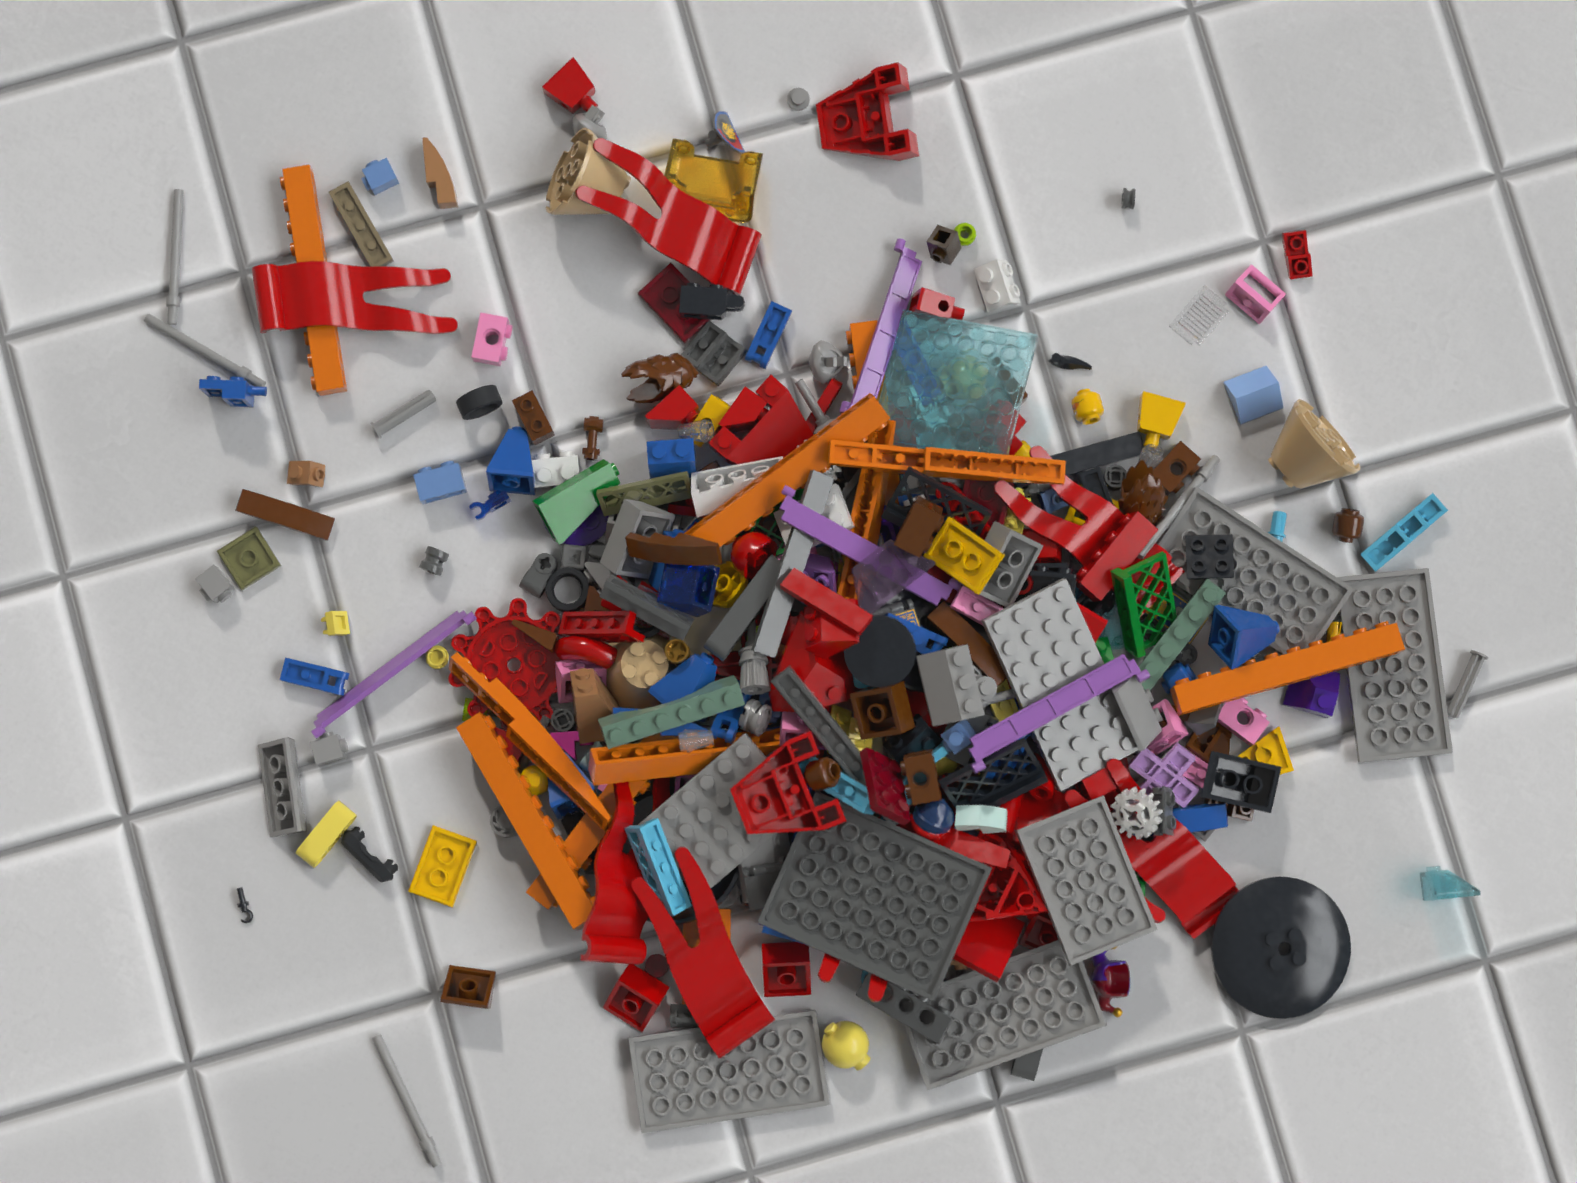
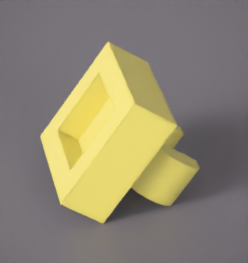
[321,611,350,636]

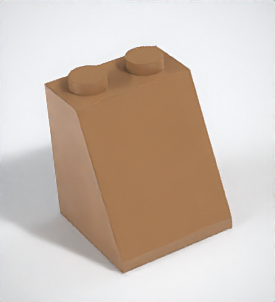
[570,668,621,744]

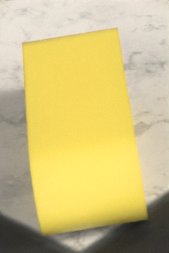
[296,801,357,868]

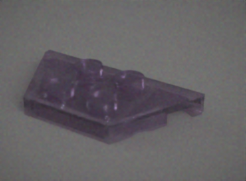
[851,539,936,614]

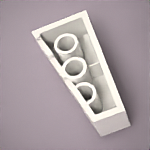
[691,456,783,517]

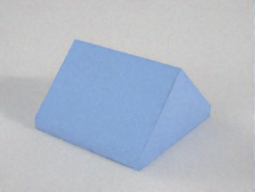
[1223,366,1284,425]

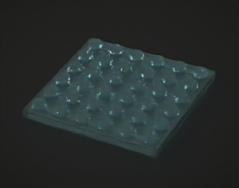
[879,309,1038,455]

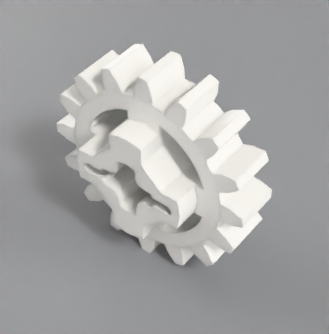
[1111,787,1163,840]

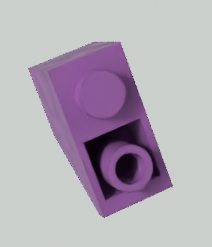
[803,553,837,593]

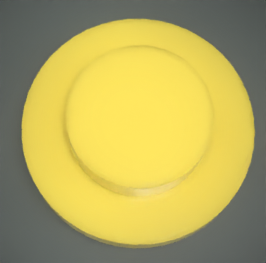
[425,646,449,669]

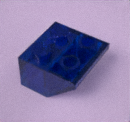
[657,563,720,617]

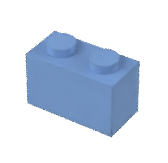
[413,461,468,504]

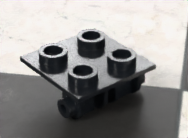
[1185,534,1234,579]

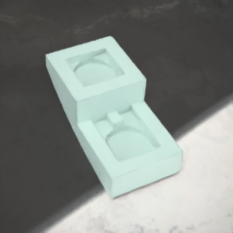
[955,805,1007,834]

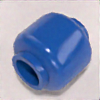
[1161,662,1197,694]

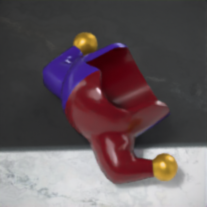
[1091,947,1130,1017]

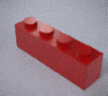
[1076,511,1158,602]

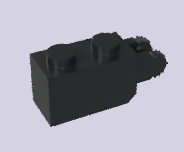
[679,283,745,321]

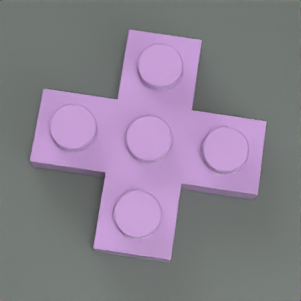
[1129,743,1199,808]

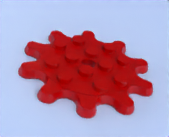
[448,598,572,731]

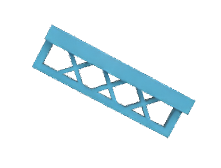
[798,757,874,815]
[625,818,692,916]

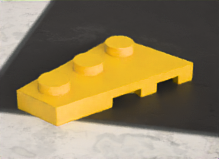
[1237,726,1294,775]

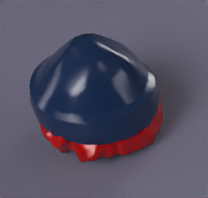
[910,799,954,840]

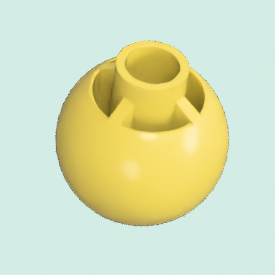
[822,1021,870,1071]

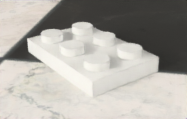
[774,483,854,547]

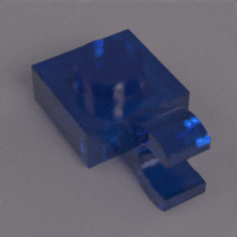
[469,490,511,521]

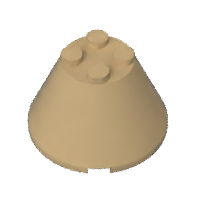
[546,128,631,215]
[1268,399,1360,489]
[606,623,679,709]

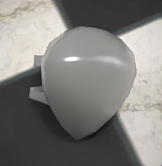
[572,105,607,139]
[809,340,847,384]

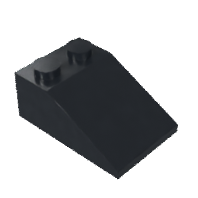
[1201,751,1281,813]

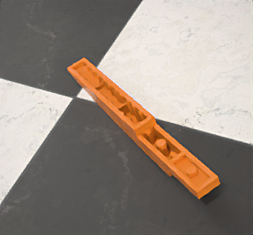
[837,420,896,607]
[828,440,1066,485]
[448,652,611,831]

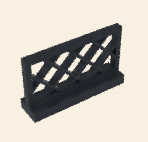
[881,466,993,540]
[938,737,1048,809]

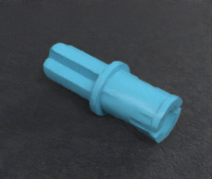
[1268,511,1287,542]

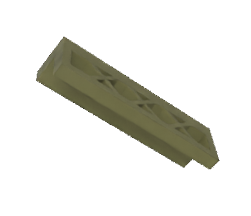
[597,471,692,516]

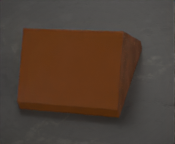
[440,965,496,1009]

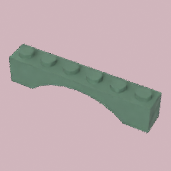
[1138,579,1226,690]
[598,675,745,749]

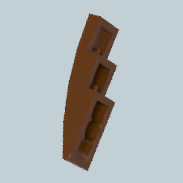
[235,489,335,540]
[625,532,722,566]
[927,601,1007,687]

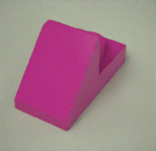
[550,731,594,761]

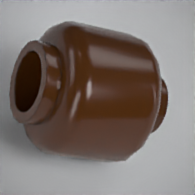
[1332,508,1364,543]
[804,757,841,791]

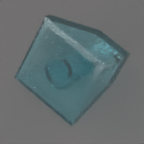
[1420,866,1481,901]

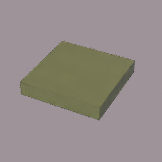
[217,526,282,591]

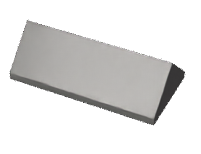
[258,737,307,837]

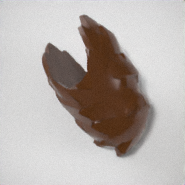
[621,353,699,404]
[1118,460,1168,526]

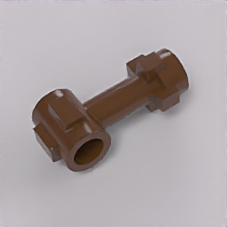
[582,416,604,461]

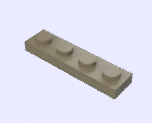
[329,181,394,267]

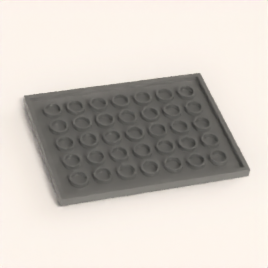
[758,791,992,1001]

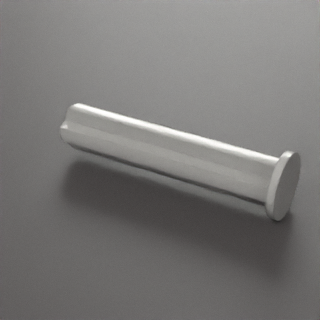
[370,390,436,439]
[1447,650,1489,719]

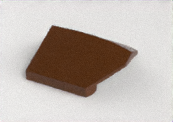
[1185,722,1232,764]

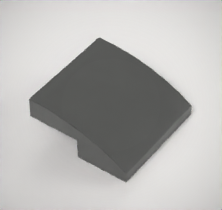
[681,321,747,387]

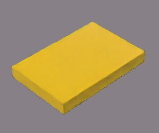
[923,516,1005,595]
[408,825,477,908]

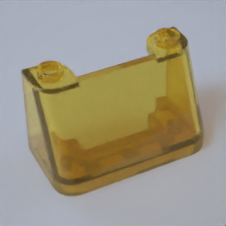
[664,138,763,223]

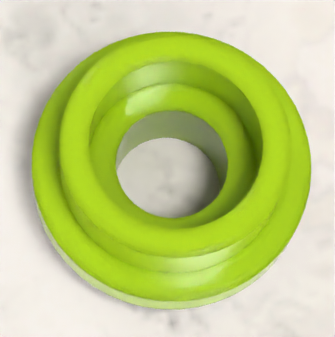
[954,223,976,246]

